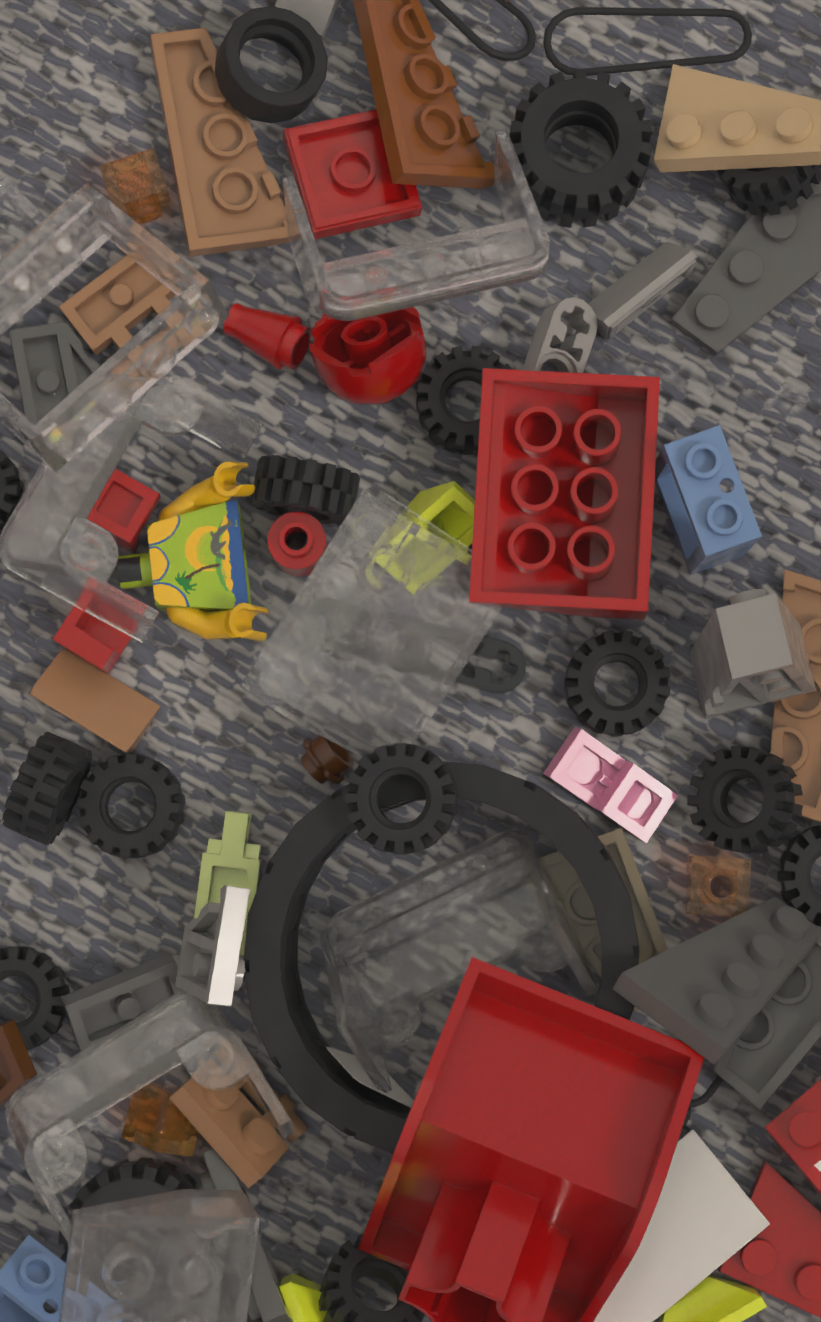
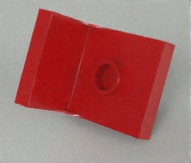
[358,957,704,1322]

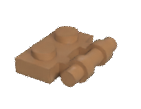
[58,239,209,385]
[169,1040,308,1188]

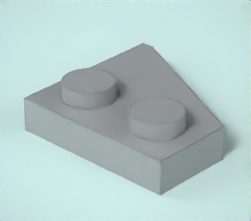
[175,885,250,1006]

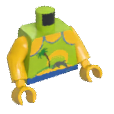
[117,462,268,642]

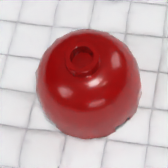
[309,296,426,405]

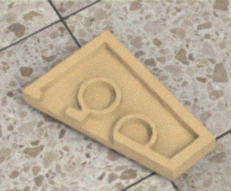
[654,64,821,173]

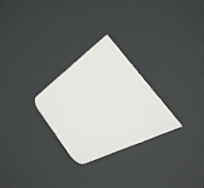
[326,1047,414,1108]

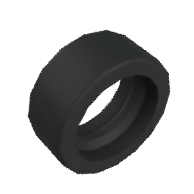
[215,6,328,124]

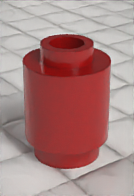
[268,512,328,577]

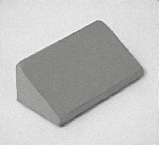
[588,242,697,340]

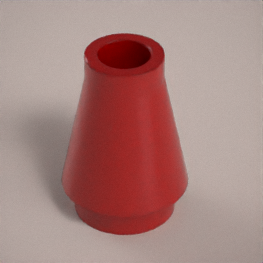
[223,303,312,370]

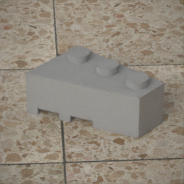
[690,589,816,719]

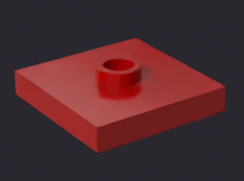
[283,109,422,240]

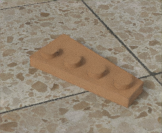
[149,28,301,257]
[770,569,821,824]

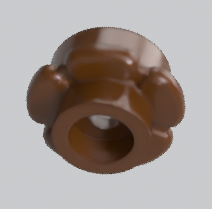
[301,731,354,784]

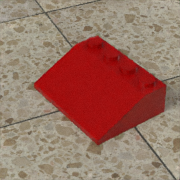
[469,368,660,620]

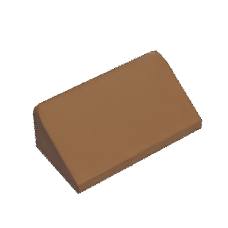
[29,647,161,754]

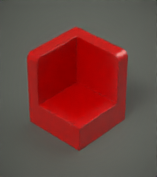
[79,465,161,554]
[53,581,143,674]

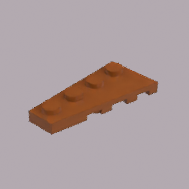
[353,0,499,189]

